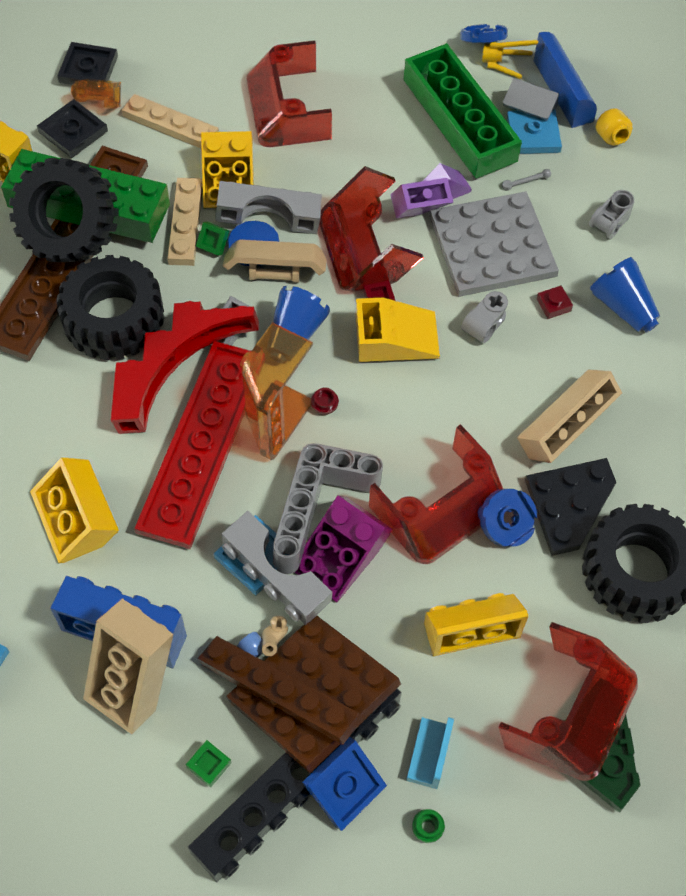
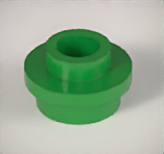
[412,809,445,843]

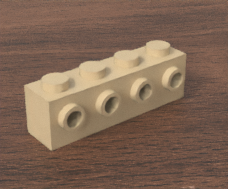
[517,369,622,463]

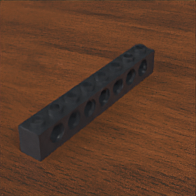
[188,688,402,882]

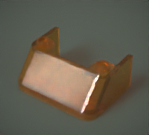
[240,322,313,460]

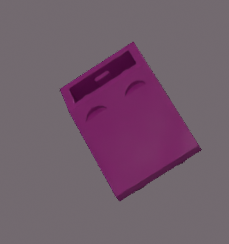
[295,495,393,602]

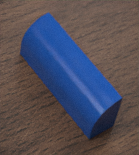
[533,32,597,128]

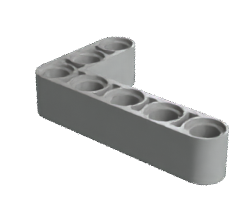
[273,443,383,574]

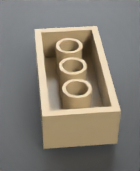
[83,598,174,734]

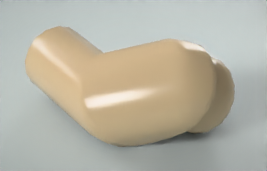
[261,616,288,656]

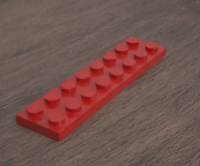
[134,341,266,550]

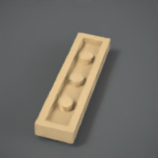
[122,94,219,148]
[168,178,203,266]

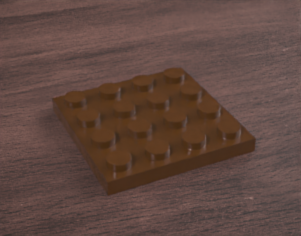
[226,616,401,773]

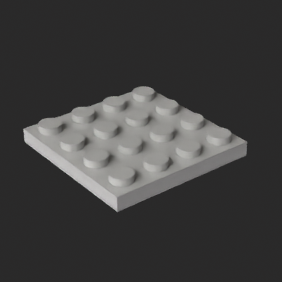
[429,191,559,297]

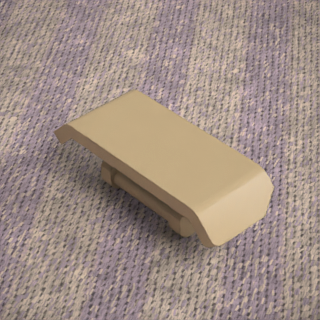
[222,240,327,283]

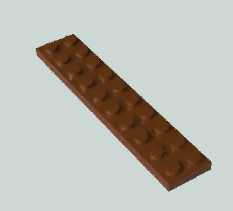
[0,145,148,361]

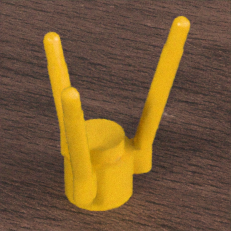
[482,40,538,79]

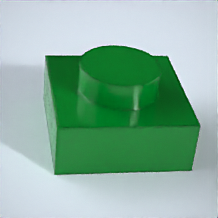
[196,221,230,256]
[186,740,232,788]

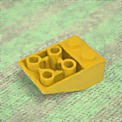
[0,121,32,182]
[201,131,254,208]
[355,298,440,362]

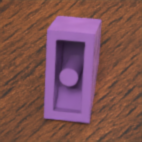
[390,178,453,219]

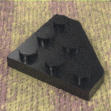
[525,458,616,556]

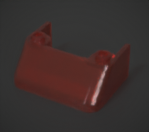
[247,40,332,147]
[319,166,424,292]
[369,424,504,564]
[498,622,638,781]

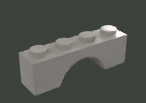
[215,181,322,234]
[222,511,332,625]

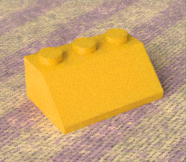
[30,457,119,563]
[424,593,528,657]

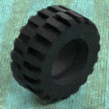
[9,158,119,262]
[57,255,164,360]
[582,504,686,623]

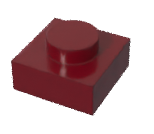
[363,281,396,301]
[537,285,573,319]

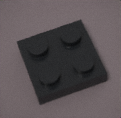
[57,42,118,90]
[37,99,108,158]

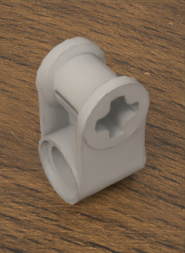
[589,190,634,239]
[461,291,508,343]

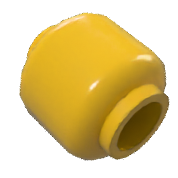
[596,108,633,146]

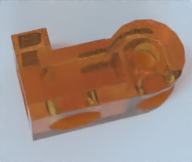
[71,79,121,108]

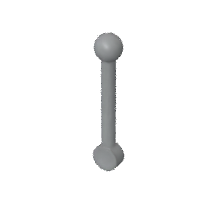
[502,169,551,191]

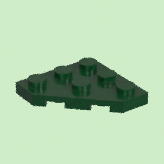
[542,678,641,813]

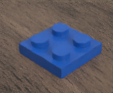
[303,737,387,831]

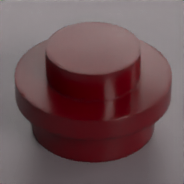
[311,387,339,415]

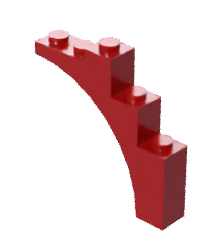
[111,301,259,434]

